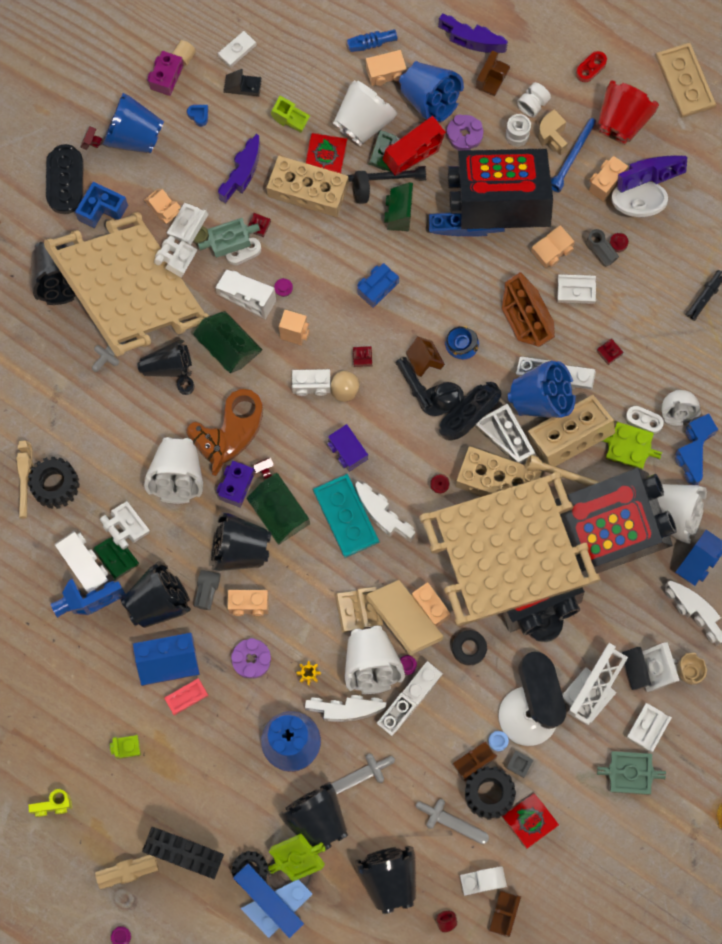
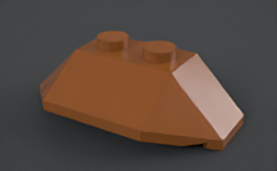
[502,272,555,347]

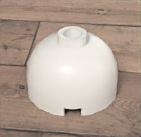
[662,390,701,426]

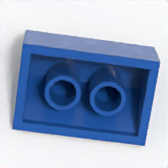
[133,633,200,686]

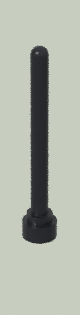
[347,166,426,182]

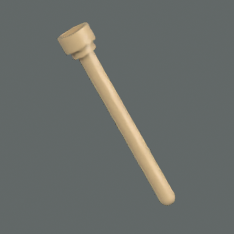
[525,455,599,486]

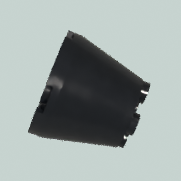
[31,242,76,305]
[211,512,271,571]
[121,561,191,628]
[279,782,348,851]
[354,846,416,914]

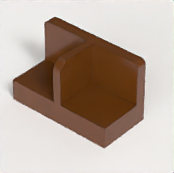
[476,50,510,96]
[406,336,445,377]
[452,741,498,781]
[489,891,521,937]

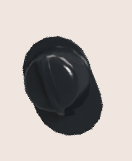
[420,382,464,416]

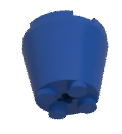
[399,61,464,122]
[103,93,164,153]
[508,361,576,418]
[261,711,321,772]

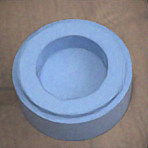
[488,731,509,752]

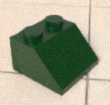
[384,182,413,232]

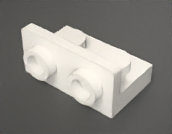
[292,369,331,396]

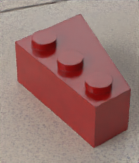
[383,116,446,176]

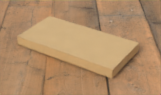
[656,43,716,118]
[366,580,444,655]

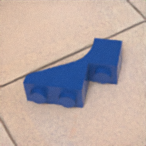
[675,413,718,485]

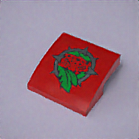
[306,133,348,174]
[502,793,559,849]

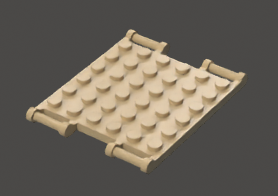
[44,212,211,356]
[419,472,601,626]

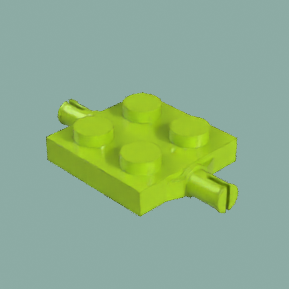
[602,422,662,470]
[268,834,325,882]

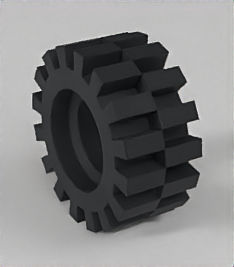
[231,851,269,885]

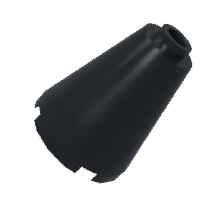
[137,340,192,377]

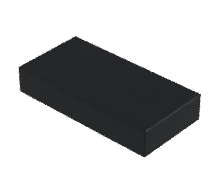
[622,647,651,690]

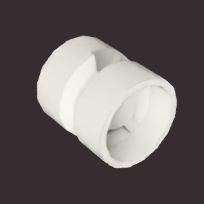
[517,82,551,118]
[506,114,531,147]

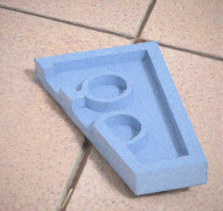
[241,879,313,938]

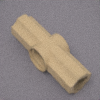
[95,855,159,890]

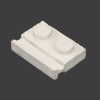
[167,203,209,245]
[557,274,596,304]
[627,703,672,753]

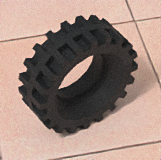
[142,827,224,880]

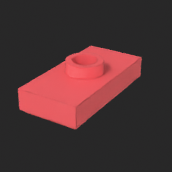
[164,678,209,716]

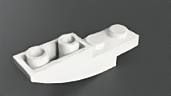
[516,357,596,390]
[355,481,415,542]
[664,581,722,646]
[377,661,443,736]
[305,695,386,722]

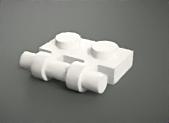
[154,236,198,278]
[100,501,150,550]

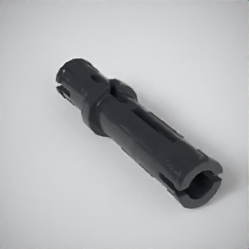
[686,270,722,321]
[396,357,434,410]

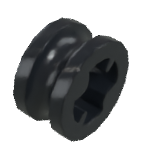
[177,376,195,395]

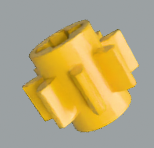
[296,661,321,687]

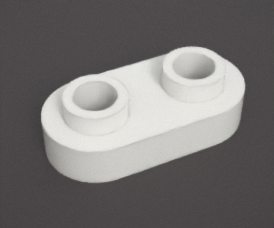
[226,238,261,265]
[626,406,664,434]

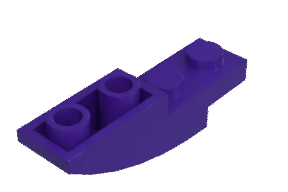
[438,13,508,53]
[218,134,260,204]
[617,155,688,193]

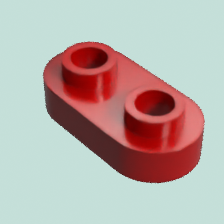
[576,51,607,82]

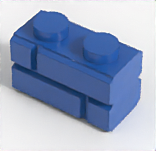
[357,263,399,308]

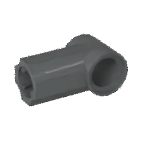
[586,229,619,267]
[194,570,221,610]

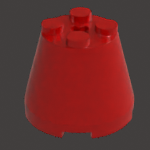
[598,80,659,145]

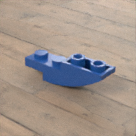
[429,213,505,236]

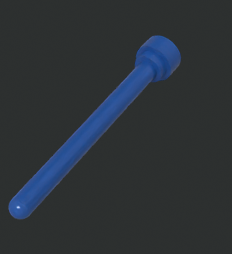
[551,118,596,192]

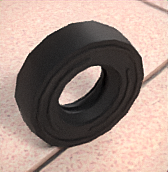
[353,171,370,204]
[452,630,487,666]

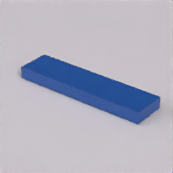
[233,864,304,938]

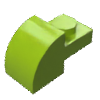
[271,96,310,133]

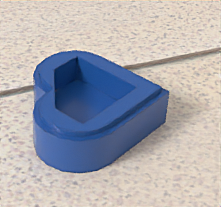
[187,105,208,127]

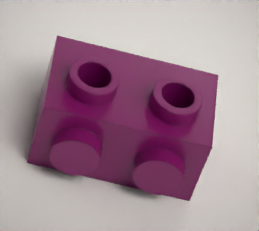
[147,50,184,96]

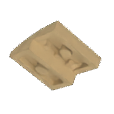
[335,587,383,633]

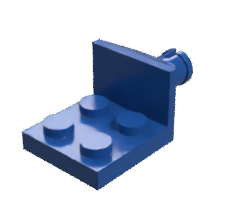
[50,579,126,618]

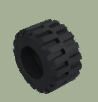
[28,457,80,509]
[465,766,516,820]

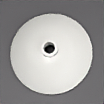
[612,182,668,218]
[498,687,556,746]

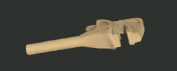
[16,440,34,519]

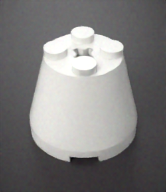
[333,80,397,146]
[144,437,203,504]
[657,484,707,544]
[345,626,405,694]

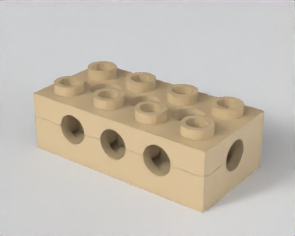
[267,156,349,217]
[528,395,615,467]
[456,446,542,496]

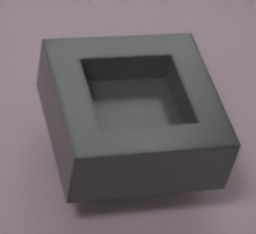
[506,751,533,778]

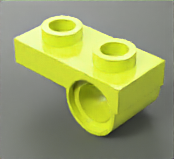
[28,789,72,817]

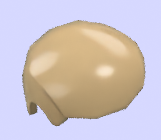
[330,371,360,402]
[677,652,707,685]

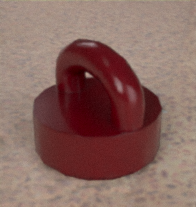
[436,911,458,933]

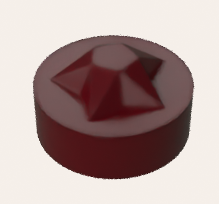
[609,233,629,252]
[430,474,450,494]

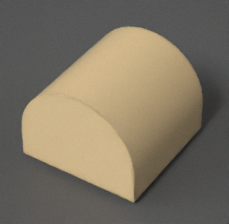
[172,40,196,66]

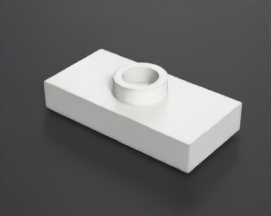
[218,31,256,68]

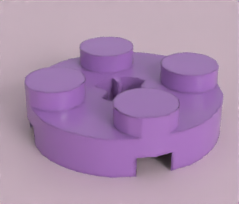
[447,114,483,151]
[231,638,271,679]

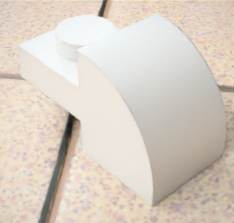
[460,867,507,896]

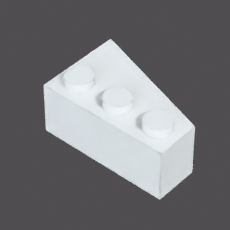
[216,269,276,319]
[475,404,536,465]
[55,531,108,593]

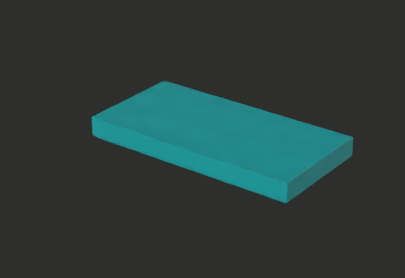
[313,474,380,558]

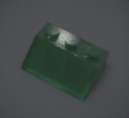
[193,311,263,374]
[246,473,310,545]

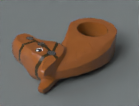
[186,389,263,476]

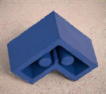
[75,182,128,228]
[676,529,722,586]

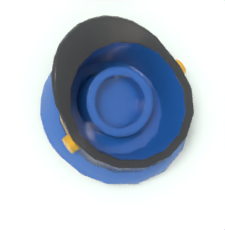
[445,326,479,359]

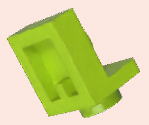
[110,735,141,759]

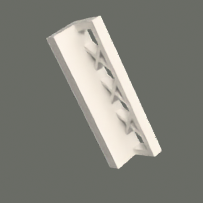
[568,643,628,725]

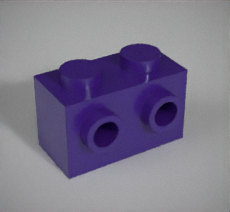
[327,424,368,472]
[216,460,255,508]

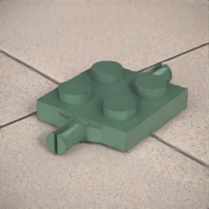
[198,218,260,258]
[597,751,666,795]

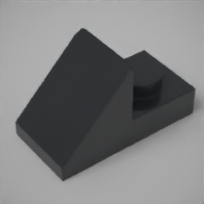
[224,69,262,97]

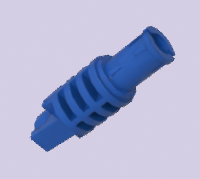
[347,29,398,52]

